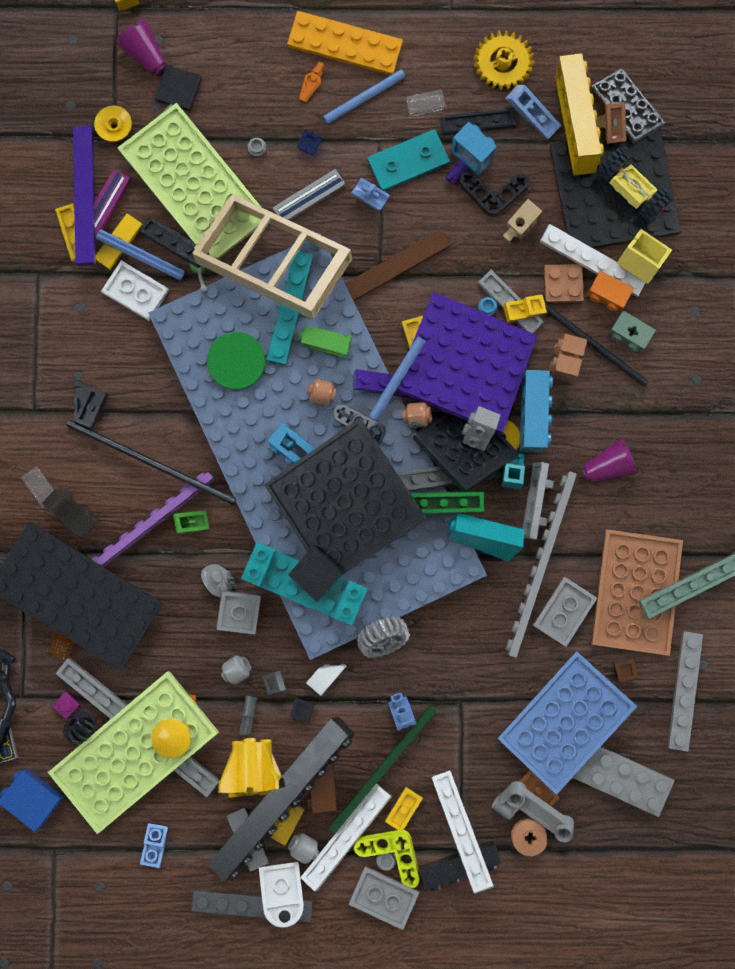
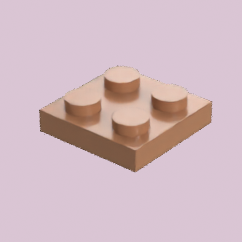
[544,264,584,303]

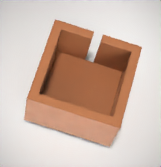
[548,334,587,384]

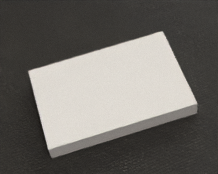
[101,261,170,322]

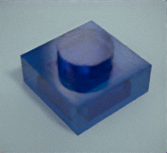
[297,130,322,156]

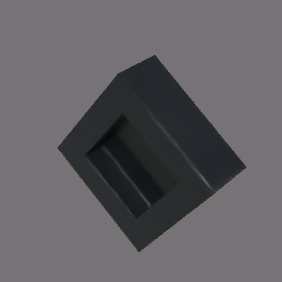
[290,698,315,723]

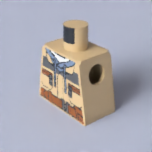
[502,199,542,244]

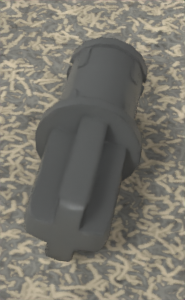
[239,695,257,736]

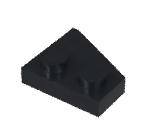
[74,381,109,429]

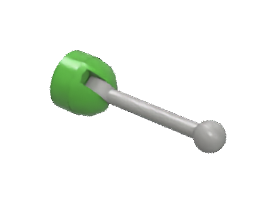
[189,263,208,293]

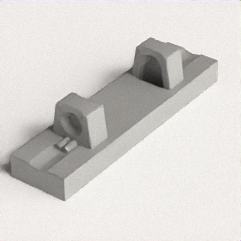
[522,462,554,540]

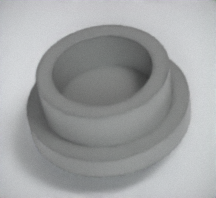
[248,138,266,157]
[376,853,396,871]

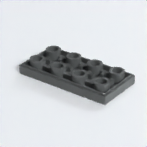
[591,68,665,144]

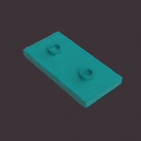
[367,129,450,191]

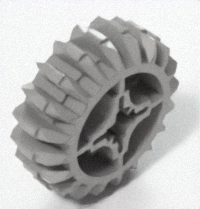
[357,616,410,658]

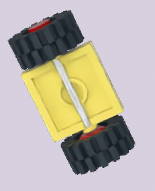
[596,147,674,223]

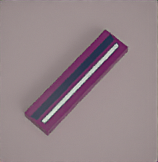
[95,170,131,242]

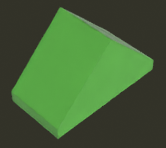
[173,511,210,536]

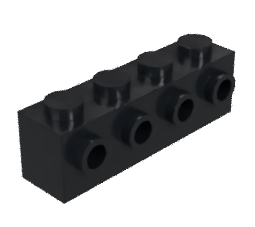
[418,840,502,891]

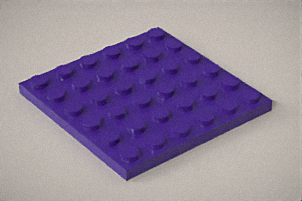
[396,292,537,435]

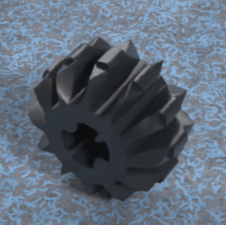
[63,710,97,745]

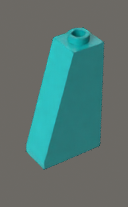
[448,513,525,562]

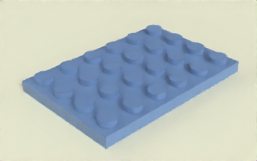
[498,652,637,795]

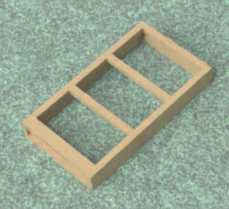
[192,194,352,320]

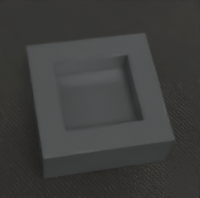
[263,671,286,695]

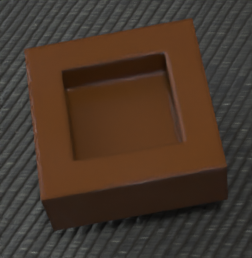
[613,659,638,682]

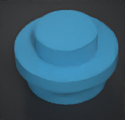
[478,297,497,316]

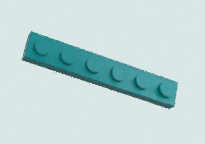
[267,251,313,365]

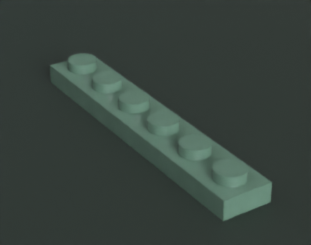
[638,553,735,619]

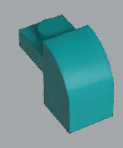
[501,453,525,489]

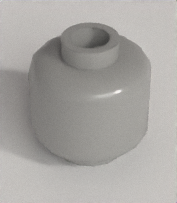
[221,656,251,685]
[288,833,319,864]

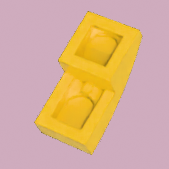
[503,295,547,323]

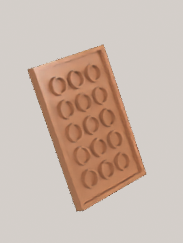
[591,529,683,656]

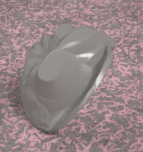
[201,564,237,598]

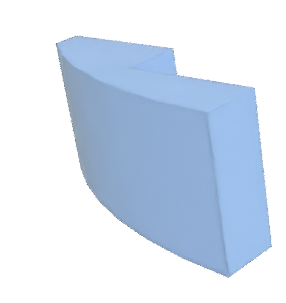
[140,823,168,868]

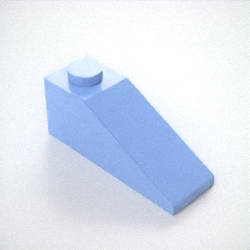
[505,85,561,139]

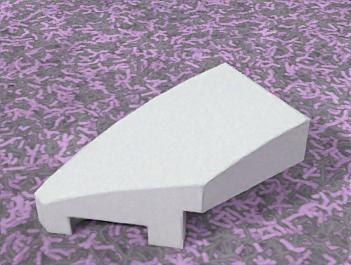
[307,664,346,696]

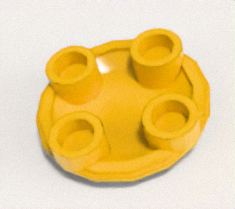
[152,719,191,758]

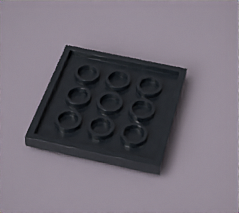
[412,413,519,492]

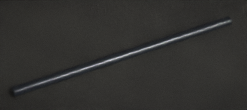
[67,420,236,505]

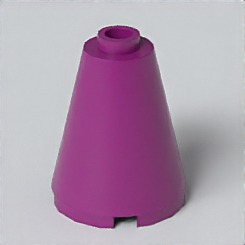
[116,19,166,75]
[582,438,639,482]

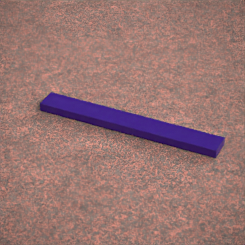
[73,125,96,266]

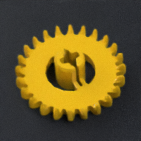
[474,30,534,90]

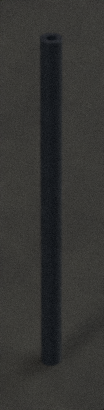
[544,302,649,387]

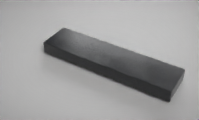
[440,107,516,136]
[139,217,210,269]

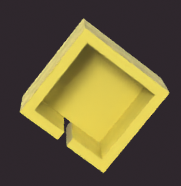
[617,229,672,284]

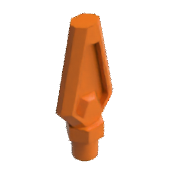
[299,62,325,103]

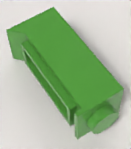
[299,324,352,359]

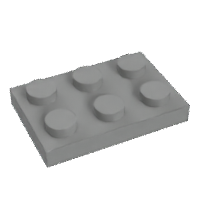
[533,577,597,647]
[348,866,419,930]

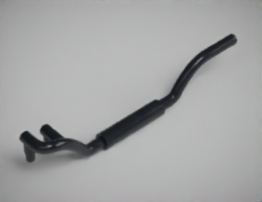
[0,649,16,752]

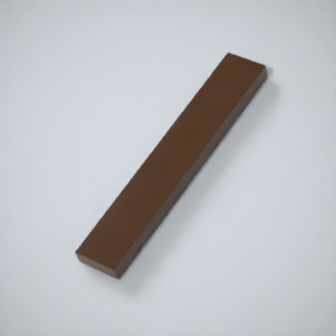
[345,229,450,301]

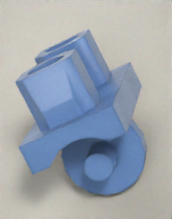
[351,177,390,212]
[388,693,416,731]

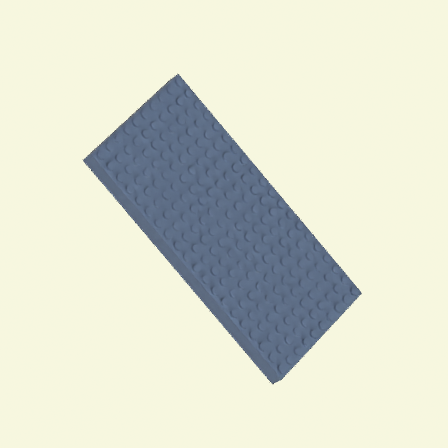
[148,233,487,660]

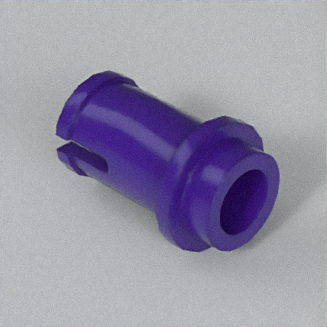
[445,160,468,185]

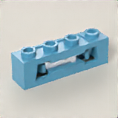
[268,423,315,466]

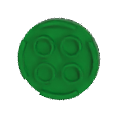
[207,332,266,390]

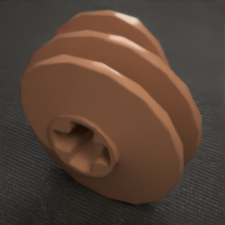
[511,818,547,856]

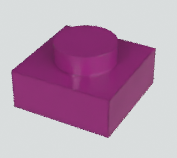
[52,691,81,719]

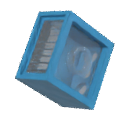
[451,122,497,176]

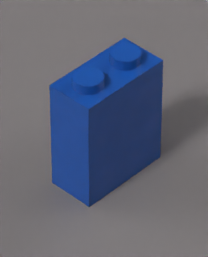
[0,768,64,832]

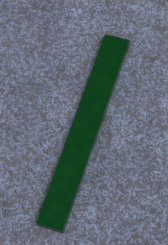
[329,705,436,834]

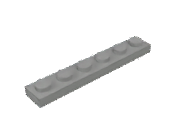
[667,631,703,752]

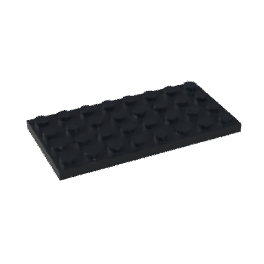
[0,522,164,671]

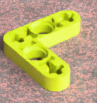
[354,830,420,888]

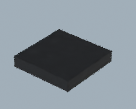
[155,65,202,111]
[288,545,344,602]

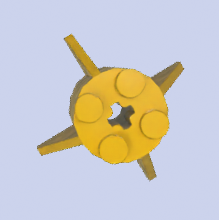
[218,738,282,798]

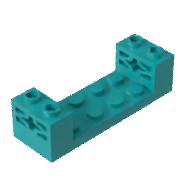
[241,542,368,626]

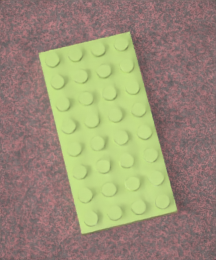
[118,103,262,260]
[48,671,219,834]

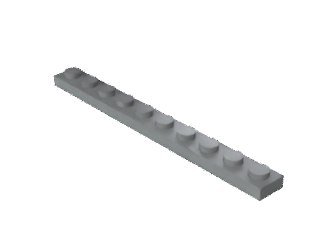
[505,471,577,658]
[56,658,220,797]

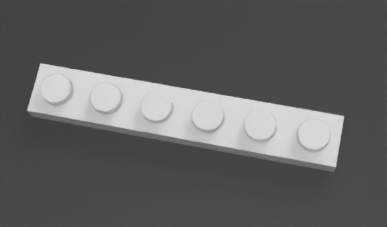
[540,224,646,297]
[432,771,493,894]
[300,784,392,891]

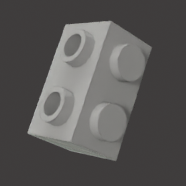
[462,406,500,451]

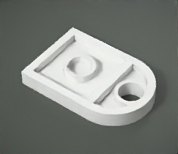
[259,862,304,928]

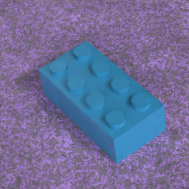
[519,370,553,453]

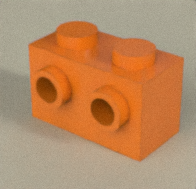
[587,271,634,312]

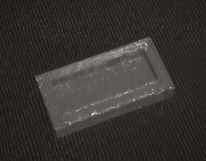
[406,89,446,117]
[21,466,60,509]

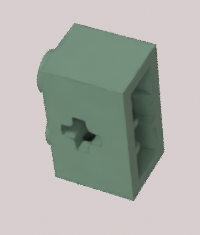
[608,311,656,353]

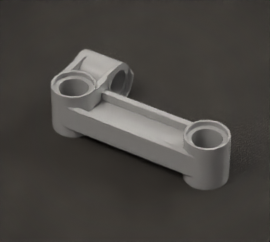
[492,781,574,842]

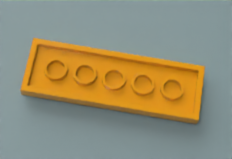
[287,11,403,76]

